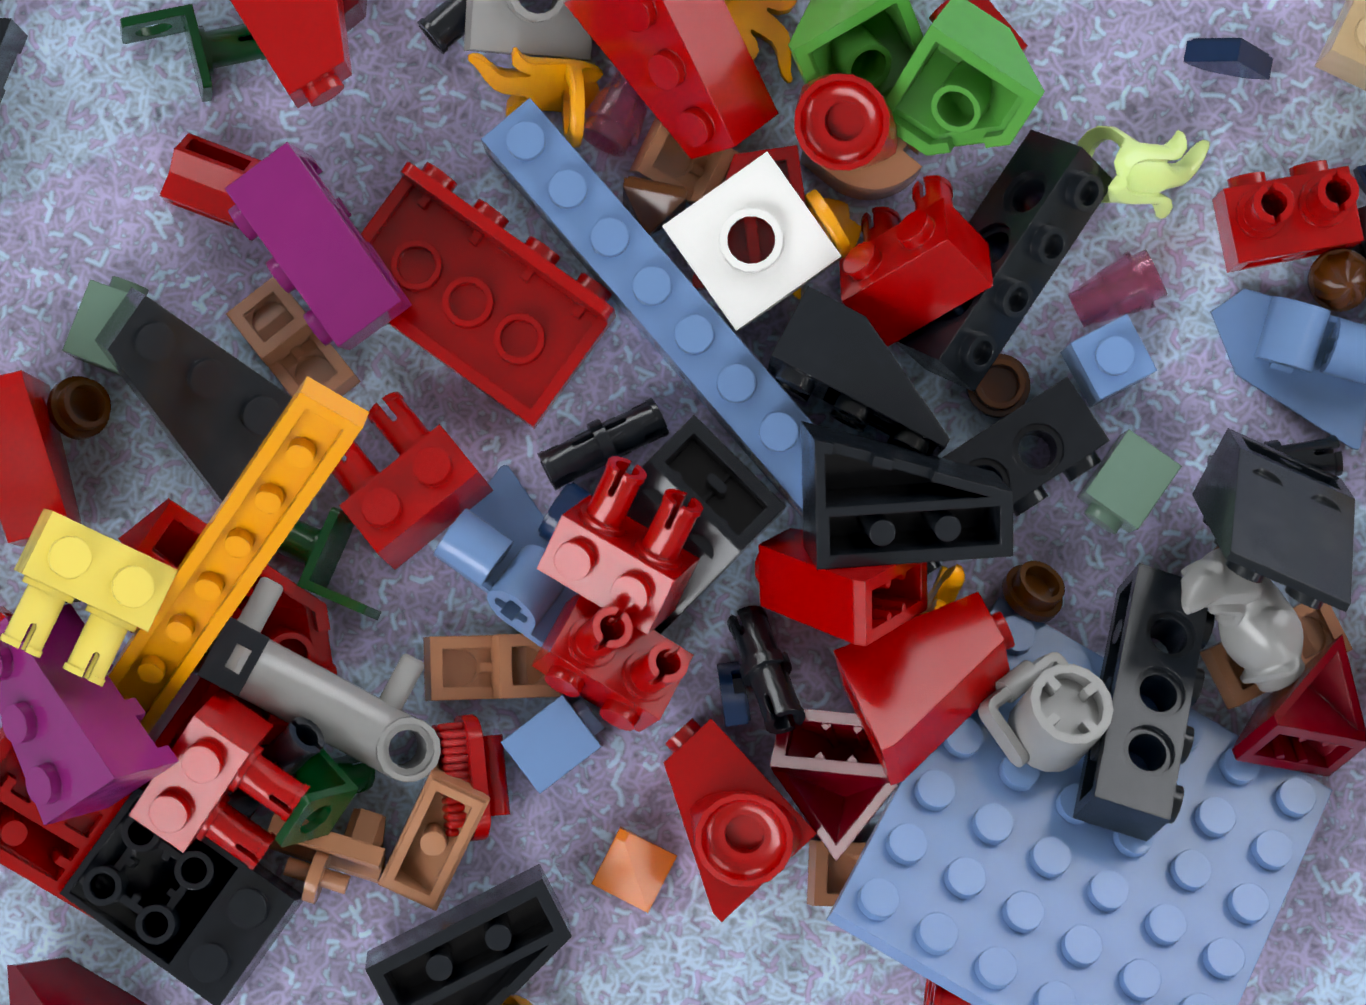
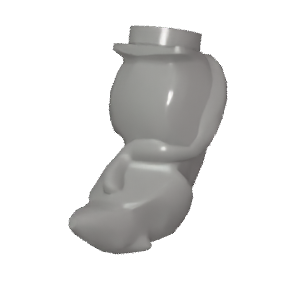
[1181,548,1305,692]

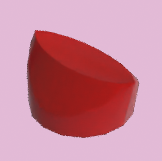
[794,73,897,171]
[690,791,804,887]

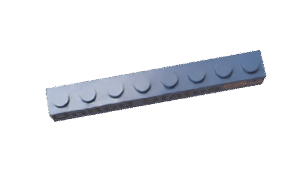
[481,98,813,519]

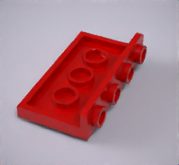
[361,161,616,429]

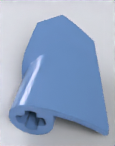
[1210,288,1366,450]
[433,465,577,647]

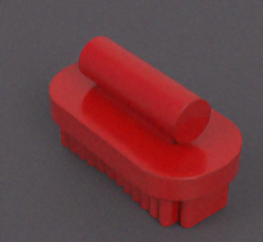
[431,714,510,841]

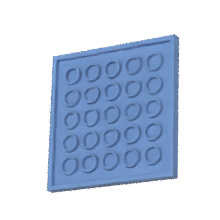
[826,597,1333,1005]

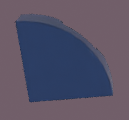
[1183,38,1273,80]
[717,661,751,727]

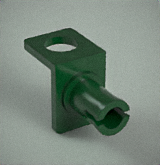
[120,4,266,102]
[276,507,381,621]
[275,748,375,847]

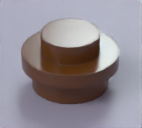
[966,354,1030,418]
[47,376,111,440]
[1002,561,1065,622]

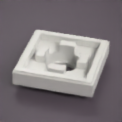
[662,151,842,332]

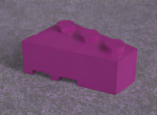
[224,142,412,350]
[0,604,179,825]

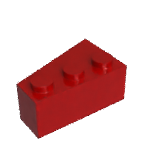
[564,0,779,159]

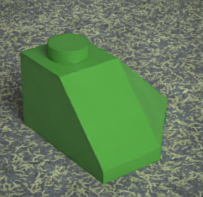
[788,0,924,100]
[885,0,1045,156]

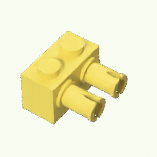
[0,509,178,687]

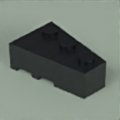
[801,421,1013,570]

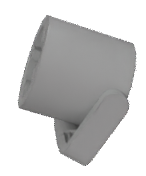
[978,652,1114,772]

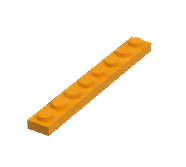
[107,376,369,734]

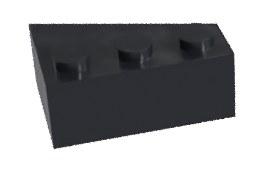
[95,287,293,504]
[365,864,572,1005]

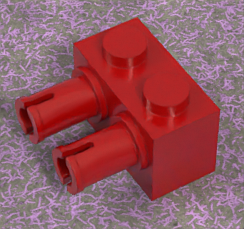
[1212,160,1364,273]
[839,175,993,347]
[332,392,493,570]
[537,456,703,635]
[531,593,694,732]
[129,688,310,871]

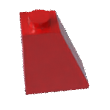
[230,0,352,108]
[0,370,82,547]
[755,528,928,646]
[833,592,1015,786]
[663,718,817,922]

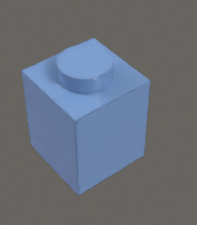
[1060,314,1157,408]
[500,695,604,794]

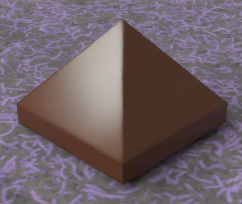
[623,176,687,235]

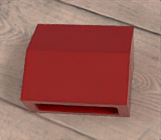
[159,133,261,230]

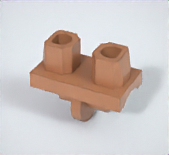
[267,808,386,905]

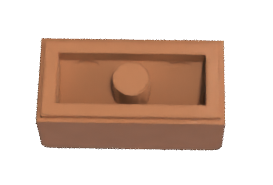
[378,763,490,911]

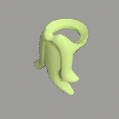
[1078,126,1210,219]

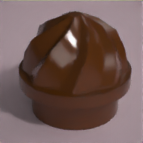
[1308,248,1366,312]

